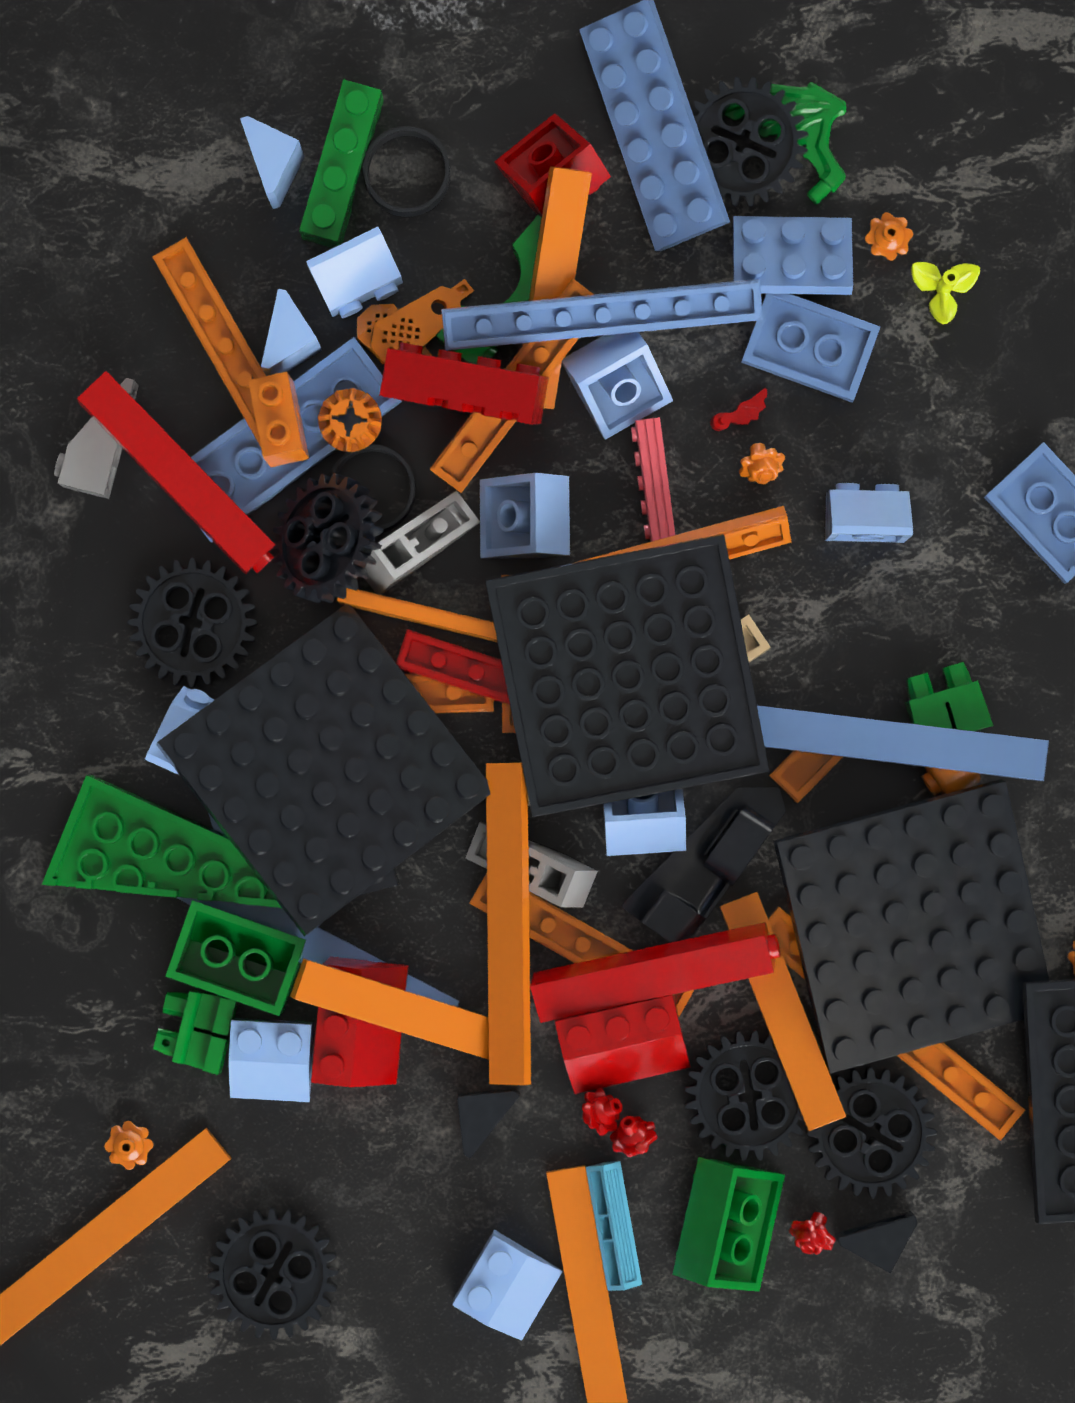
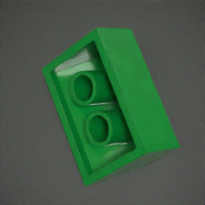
[165,900,306,1016]
[672,1157,785,1292]

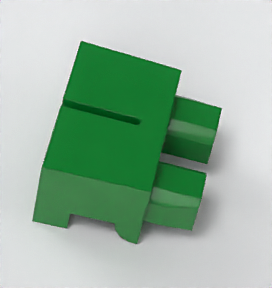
[904,662,993,731]
[153,990,239,1075]

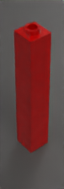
[77,371,275,574]
[530,922,781,1023]

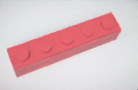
[631,417,675,542]

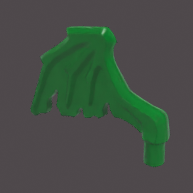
[724,82,846,205]

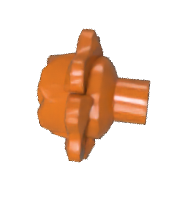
[865,212,913,261]
[739,443,785,484]
[104,1120,154,1170]

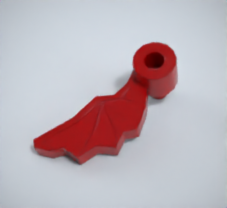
[710,388,767,431]

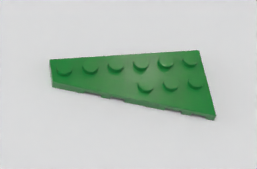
[42,775,282,908]

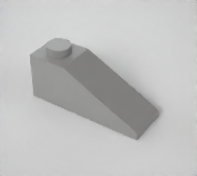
[54,378,139,499]
[365,490,480,595]
[465,822,598,908]

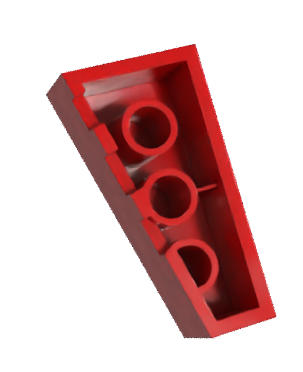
[379,342,549,425]

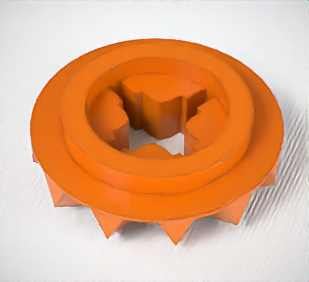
[318,388,382,452]

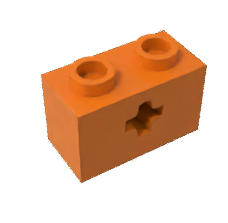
[248,371,309,467]

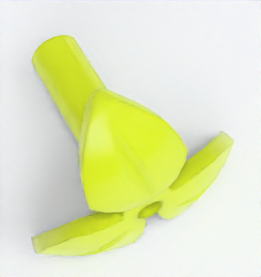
[911,262,980,324]

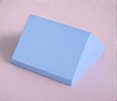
[240,116,304,209]
[261,289,322,376]

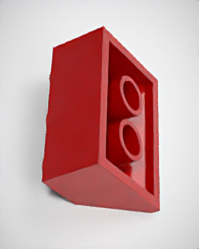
[311,956,409,1088]
[555,994,691,1094]

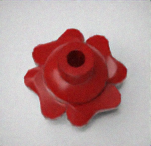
[582,1088,622,1136]
[610,1116,658,1157]
[789,1212,836,1255]

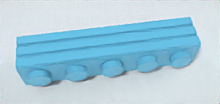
[586,1161,642,1291]

